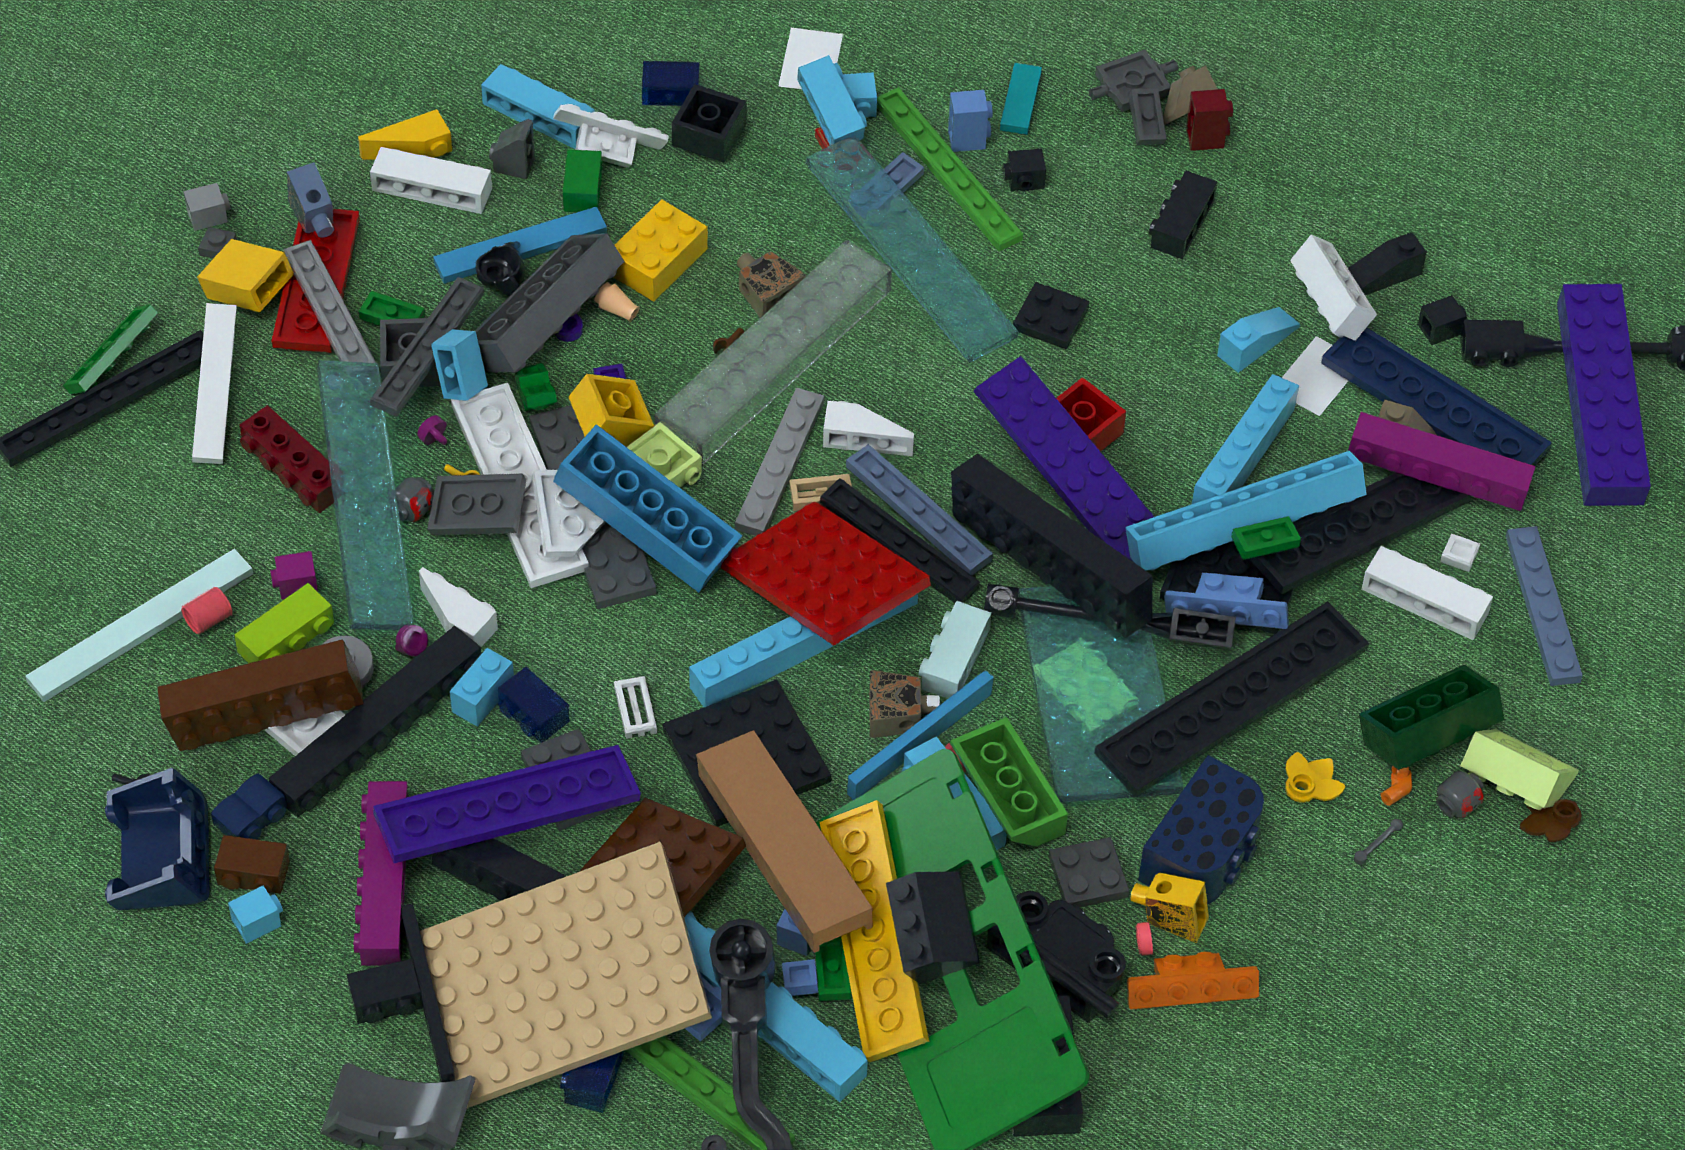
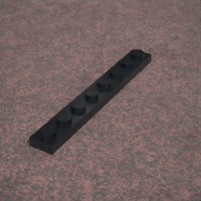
[0,330,204,467]

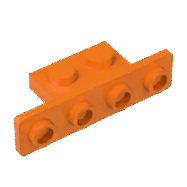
[1127,952,1259,1009]

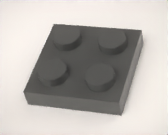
[1048,837,1129,907]

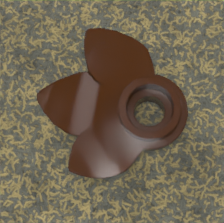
[1519,799,1582,842]

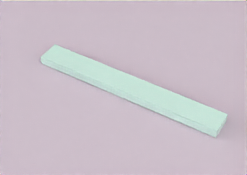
[26,548,253,702]

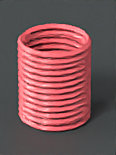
[181,587,233,635]

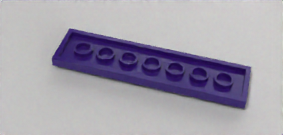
[973,356,1154,561]
[373,745,641,863]

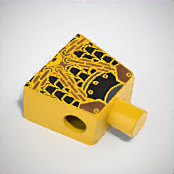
[1131,873,1209,943]

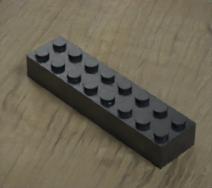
[951,454,1153,638]

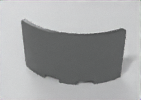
[320,1063,476,1150]

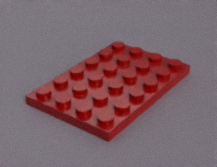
[721,502,931,646]

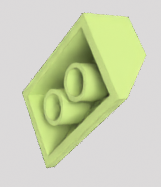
[1460,729,1579,810]

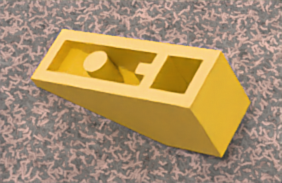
[358,109,452,160]

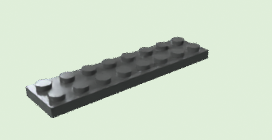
[529,405,656,609]

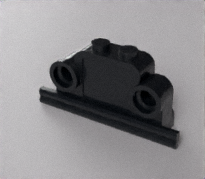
[986,891,1126,1024]

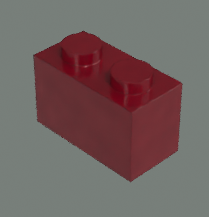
[1186,89,1233,151]

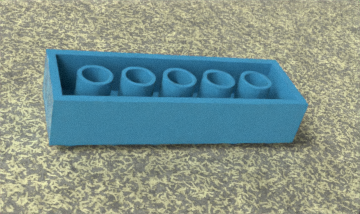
[553,424,742,593]

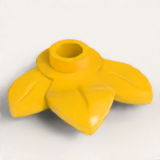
[1285,752,1345,802]

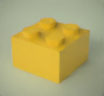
[569,374,654,447]

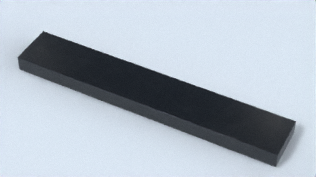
[820,478,980,603]
[401,903,455,1082]

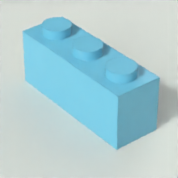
[797,55,867,151]

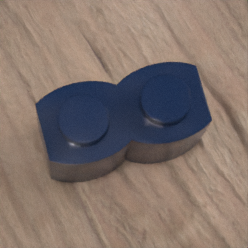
[211,773,287,840]

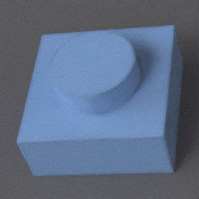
[782,959,818,996]

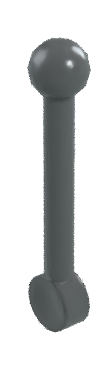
[1354,819,1403,865]

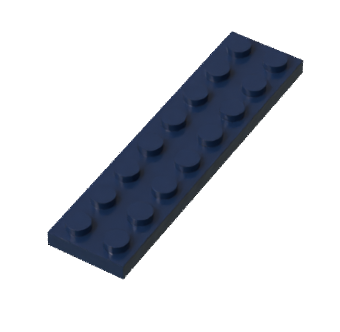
[1321,328,1552,466]

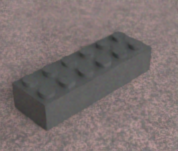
[475,233,625,373]

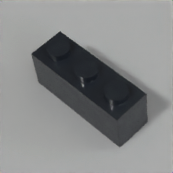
[1148,170,1218,259]

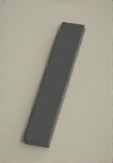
[370,277,484,417]

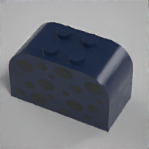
[1138,755,1264,904]

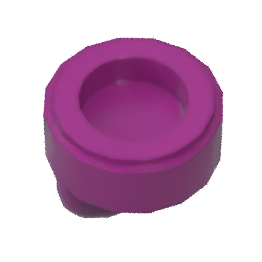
[417,415,448,445]
[395,625,428,656]

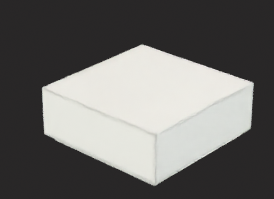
[1440,533,1480,572]

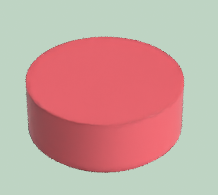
[1136,922,1153,956]

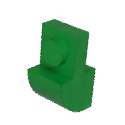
[514,363,557,411]

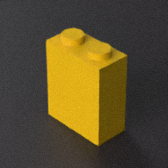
[197,239,294,312]

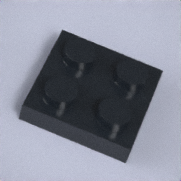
[1012,282,1089,350]

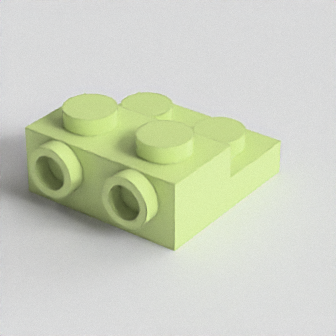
[627,422,702,488]

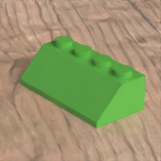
[950,717,1068,846]

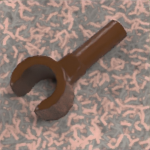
[713,327,744,359]

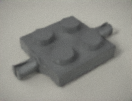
[1088,50,1178,112]

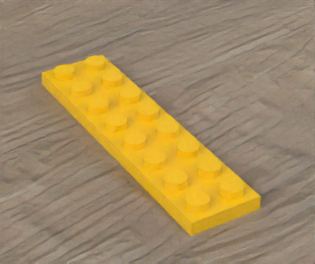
[820,800,929,1062]

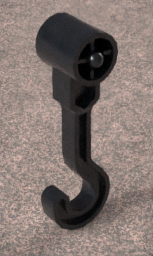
[701,918,793,1150]

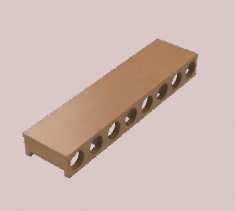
[696,730,873,953]

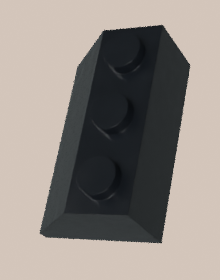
[886,871,980,984]

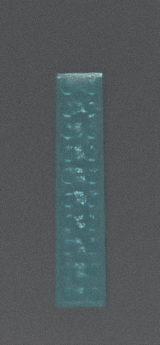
[806,136,1018,363]
[317,360,414,630]

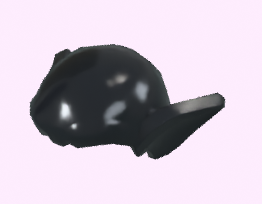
[475,241,525,296]

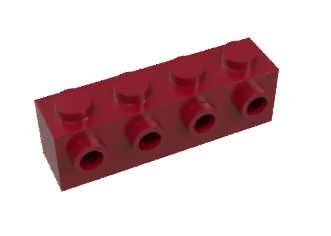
[239,405,347,513]

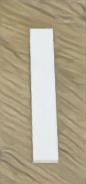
[192,303,236,464]

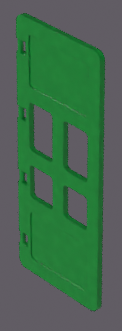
[816,749,1090,1150]

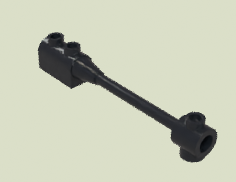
[1460,320,1685,370]
[984,583,1236,651]

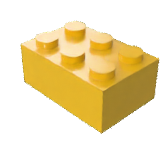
[613,199,708,302]

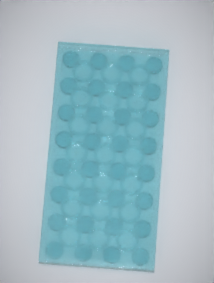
[1018,586,1184,803]

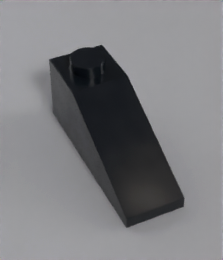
[1348,232,1427,295]

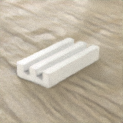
[614,676,657,739]

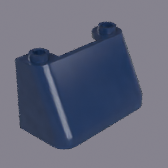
[105,767,210,911]

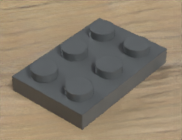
[427,473,527,535]
[521,728,618,831]

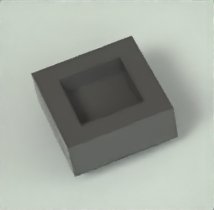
[198,227,237,259]

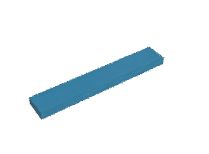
[433,207,607,284]
[847,671,994,800]

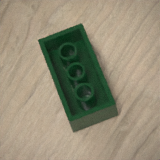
[1359,664,1505,770]

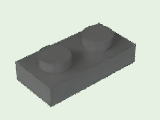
[1128,88,1167,145]

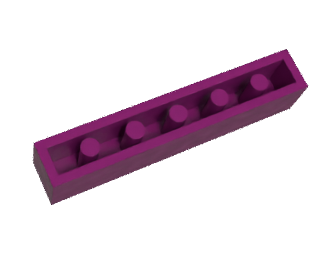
[1348,412,1536,511]
[353,781,409,966]

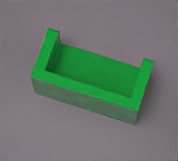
[563,149,602,212]

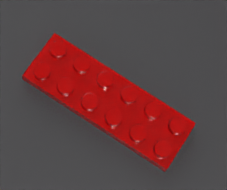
[271,209,360,353]

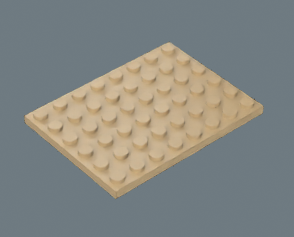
[420,842,712,1108]

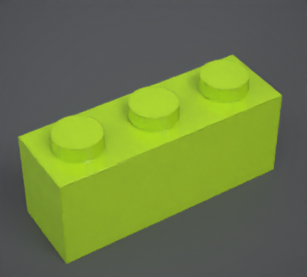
[234,583,334,663]

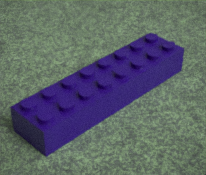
[1557,284,1651,506]

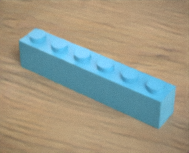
[1192,374,1299,504]

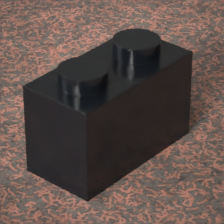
[346,959,423,1024]

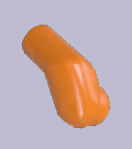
[1381,766,1412,806]

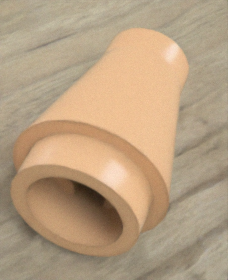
[594,282,640,322]

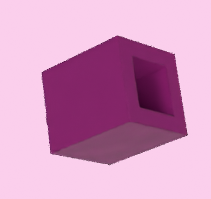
[270,551,318,599]

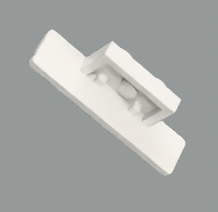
[553,104,669,168]

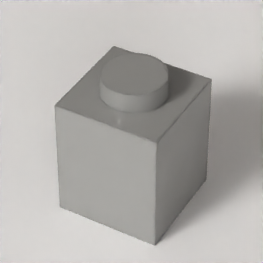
[183,183,231,231]

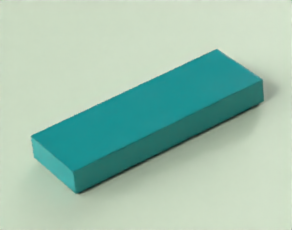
[1000,63,1042,135]

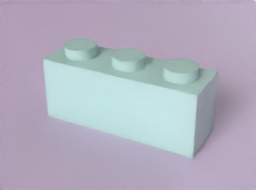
[918,601,991,698]

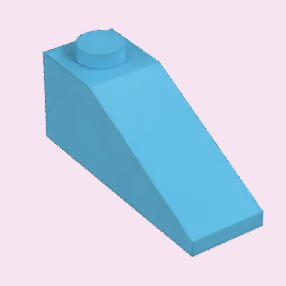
[1217,307,1300,373]

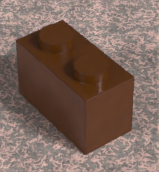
[214,835,290,894]

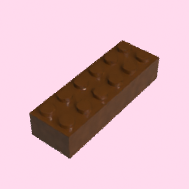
[157,639,364,751]

